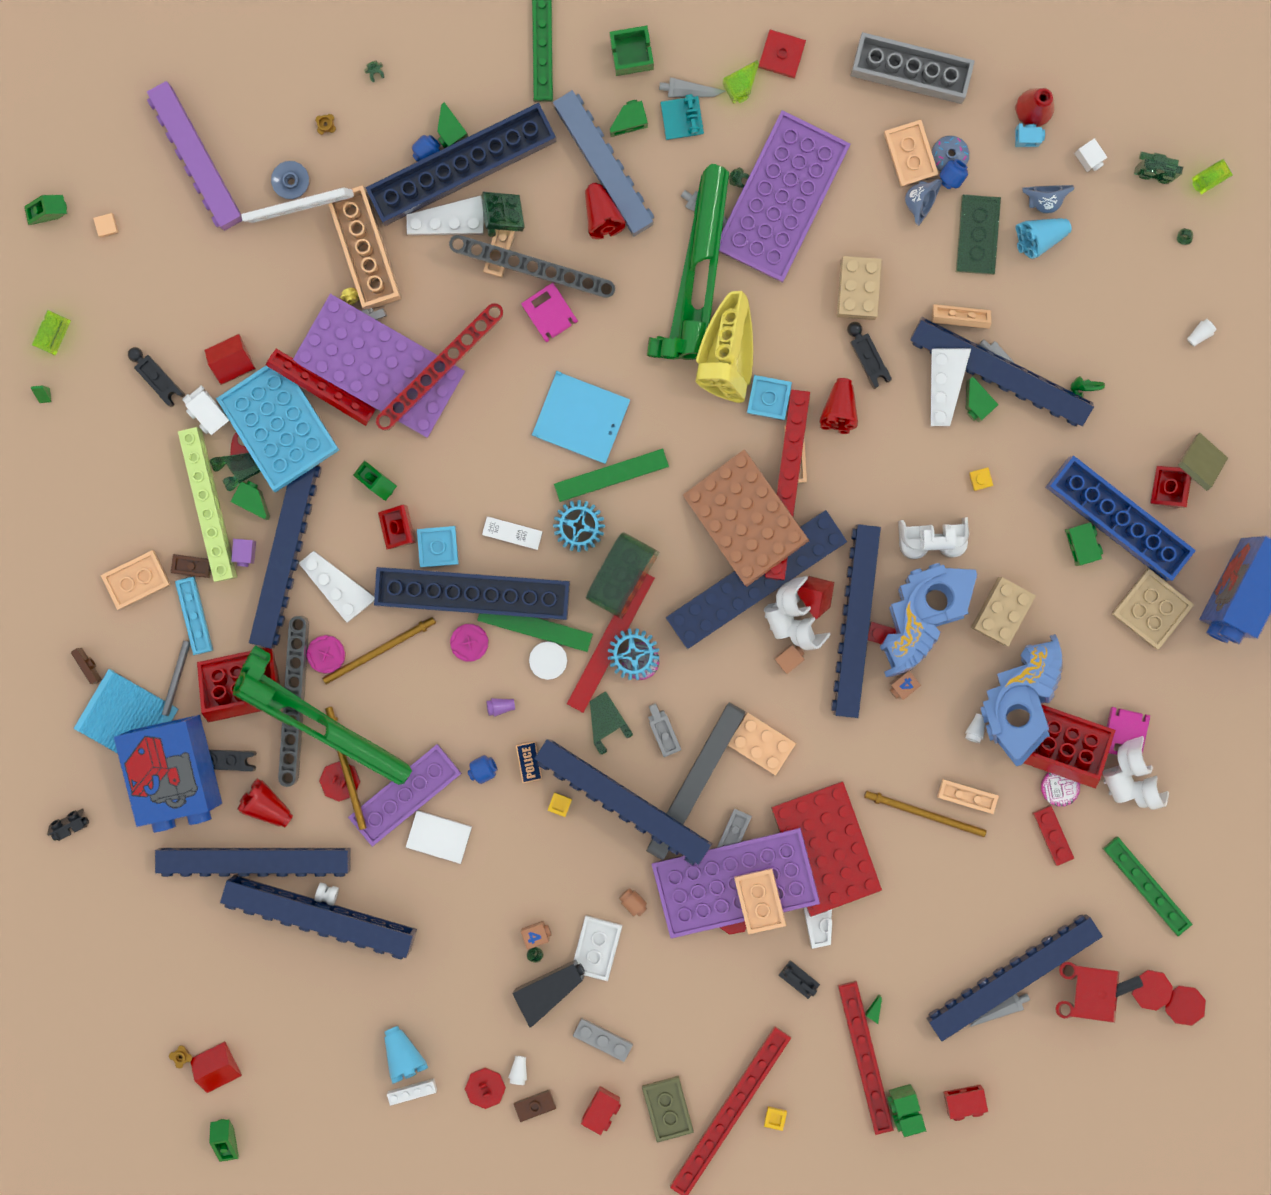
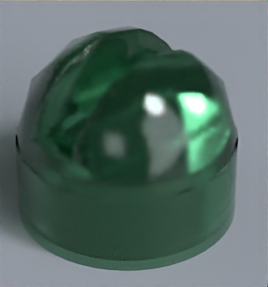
[1177,228,1193,245]
[527,947,544,963]

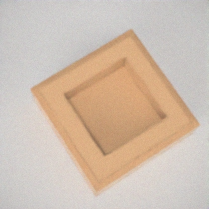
[93,213,119,238]

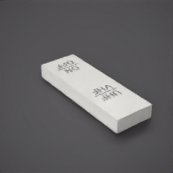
[482,517,543,550]

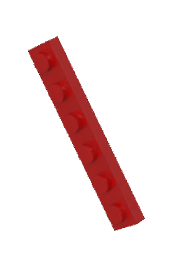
[265,348,376,426]

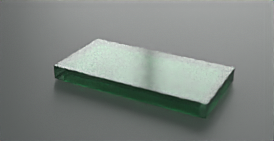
[956,194,1001,275]

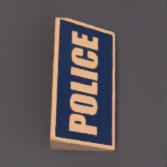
[516,741,542,783]

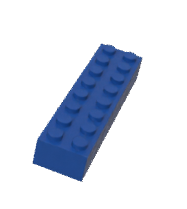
[1045,456,1196,581]

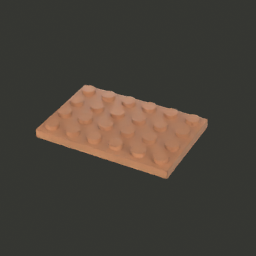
[683,449,810,587]

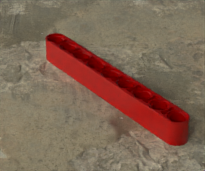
[376,303,503,431]

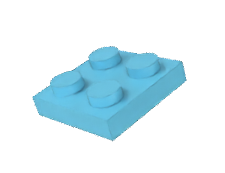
[747,375,792,420]
[417,526,459,568]

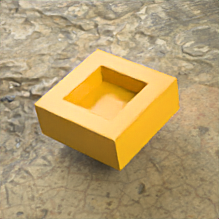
[969,467,994,491]
[547,792,572,817]
[764,1106,787,1131]

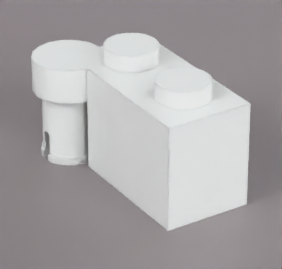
[182,385,229,435]

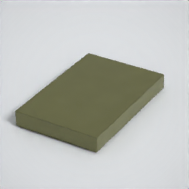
[1178,433,1228,491]
[642,1076,694,1143]

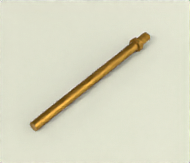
[322,617,436,685]
[325,707,367,830]
[864,791,987,837]

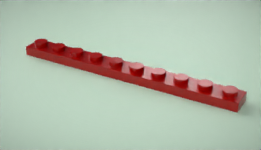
[765,389,810,581]
[670,1026,791,1195]

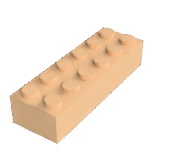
[329,185,402,310]

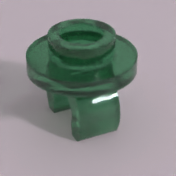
[364,61,384,82]
[729,167,749,188]

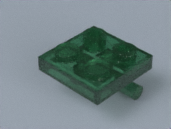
[1134,151,1183,184]
[481,192,525,237]

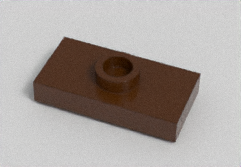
[171,554,211,578]
[71,648,102,684]
[514,1089,556,1122]

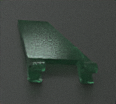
[210,453,261,491]
[590,691,633,755]

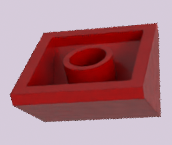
[204,334,256,385]
[1150,466,1192,509]
[378,505,416,549]
[797,576,835,620]
[191,1041,242,1093]

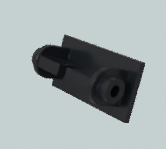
[47,808,89,841]
[778,960,820,999]

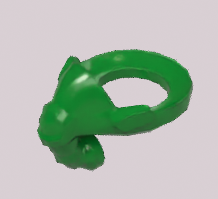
[1070,376,1105,397]

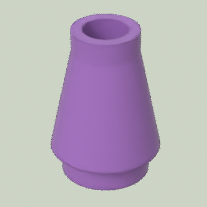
[486,698,515,717]

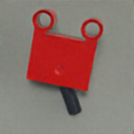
[1055,962,1143,1023]

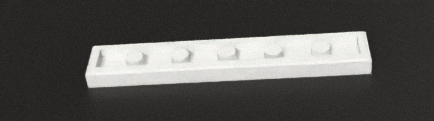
[241,188,354,223]

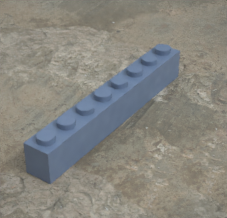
[553,90,654,237]

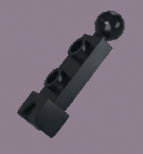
[847,322,892,389]
[128,347,185,407]
[209,749,257,771]

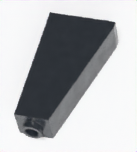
[512,960,585,1028]

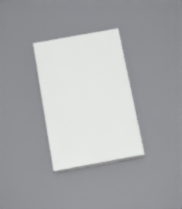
[406,810,472,864]
[574,915,622,981]

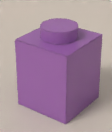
[231,539,256,567]

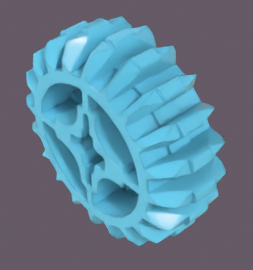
[553,500,605,552]
[608,628,659,680]

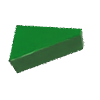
[31,385,51,403]
[865,994,882,1024]

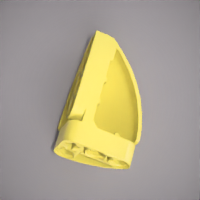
[695,291,753,403]

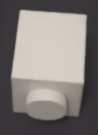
[1074,138,1107,172]

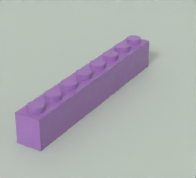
[147,81,243,231]

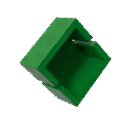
[609,25,654,76]
[887,1084,926,1137]

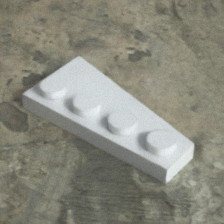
[931,348,971,426]

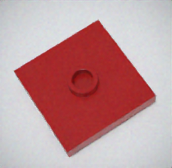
[758,29,806,79]

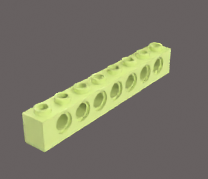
[178,427,237,582]

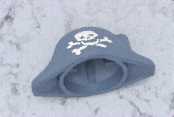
[905,179,942,226]
[1022,185,1074,213]

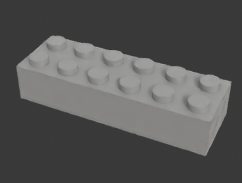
[850,32,975,104]

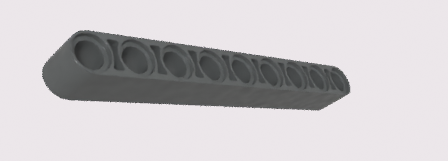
[449,235,615,298]
[278,616,309,787]
[646,702,746,860]

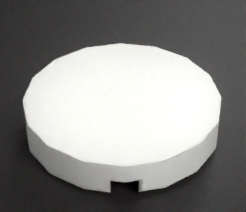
[529,641,567,680]

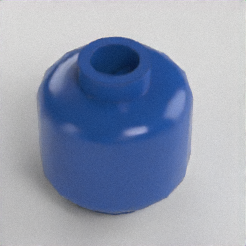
[412,135,441,162]
[939,159,968,189]
[468,755,498,784]

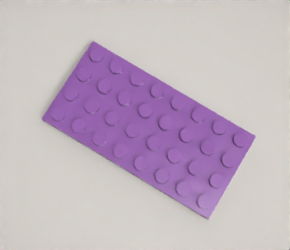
[719,110,851,283]
[293,294,465,438]
[652,827,820,938]

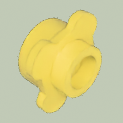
[340,288,360,305]

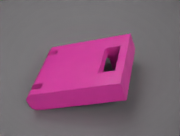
[521,283,578,342]
[1106,707,1150,755]

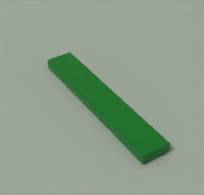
[532,0,553,102]
[554,449,669,502]
[477,613,593,652]
[1102,836,1193,937]

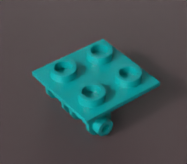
[660,94,704,140]

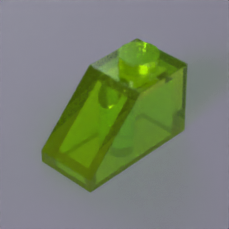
[722,60,759,103]
[1192,158,1233,195]

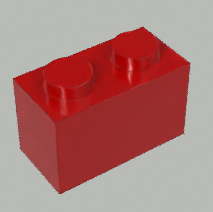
[943,1085,988,1121]
[581,1086,621,1135]

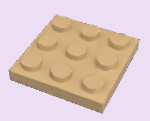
[1112,569,1194,650]

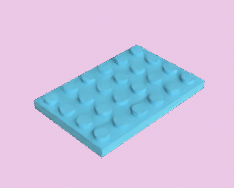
[216,366,339,493]

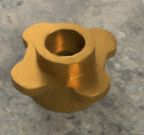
[315,114,336,135]
[169,1045,192,1069]

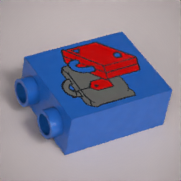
[1199,536,1271,644]
[114,715,223,833]

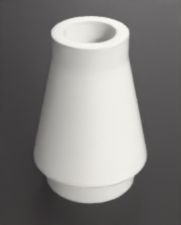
[1187,319,1217,347]
[965,713,985,743]
[508,1056,527,1085]

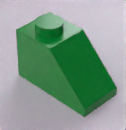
[610,100,648,137]
[437,102,469,148]
[24,195,67,225]
[965,377,999,422]
[353,460,397,501]
[230,480,270,520]
[209,1119,239,1162]

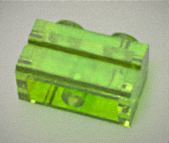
[32,310,71,355]

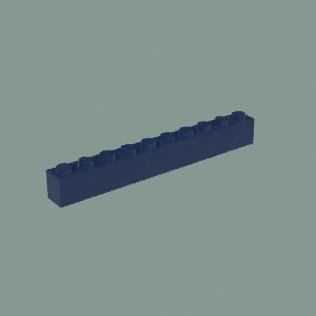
[910,317,1094,427]
[249,463,322,649]
[831,524,881,718]
[155,848,351,877]
[926,914,1103,1042]

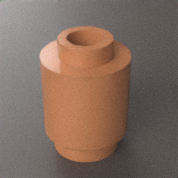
[619,888,647,917]

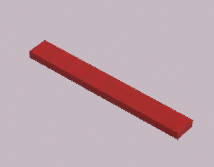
[567,569,655,713]
[838,981,894,1135]

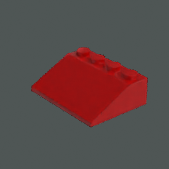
[197,647,280,723]
[1024,704,1116,789]

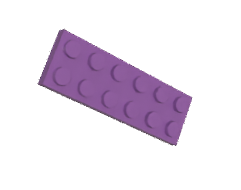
[348,744,462,847]

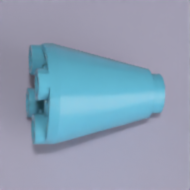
[1015,218,1072,259]
[384,1026,428,1084]

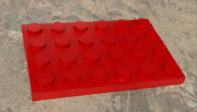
[771,781,882,917]

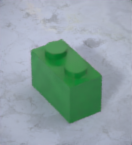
[1065,522,1103,566]

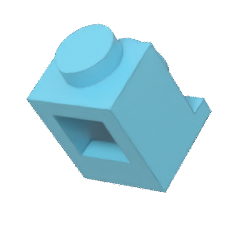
[1015,123,1045,147]

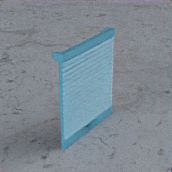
[531,371,630,464]
[74,669,178,753]

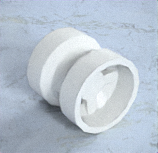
[315,882,339,906]

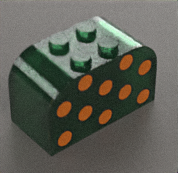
[586,532,660,619]

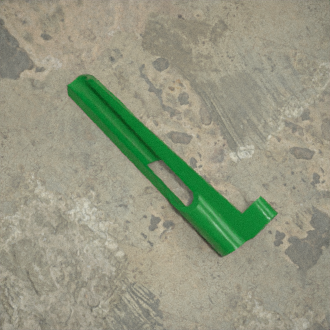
[647,164,729,360]
[233,645,412,785]

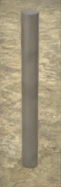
[162,640,190,716]

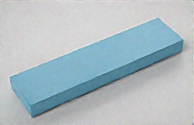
[175,576,213,655]

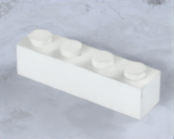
[387,1078,437,1106]

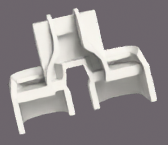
[898,517,969,559]
[764,576,831,650]
[1103,736,1169,810]

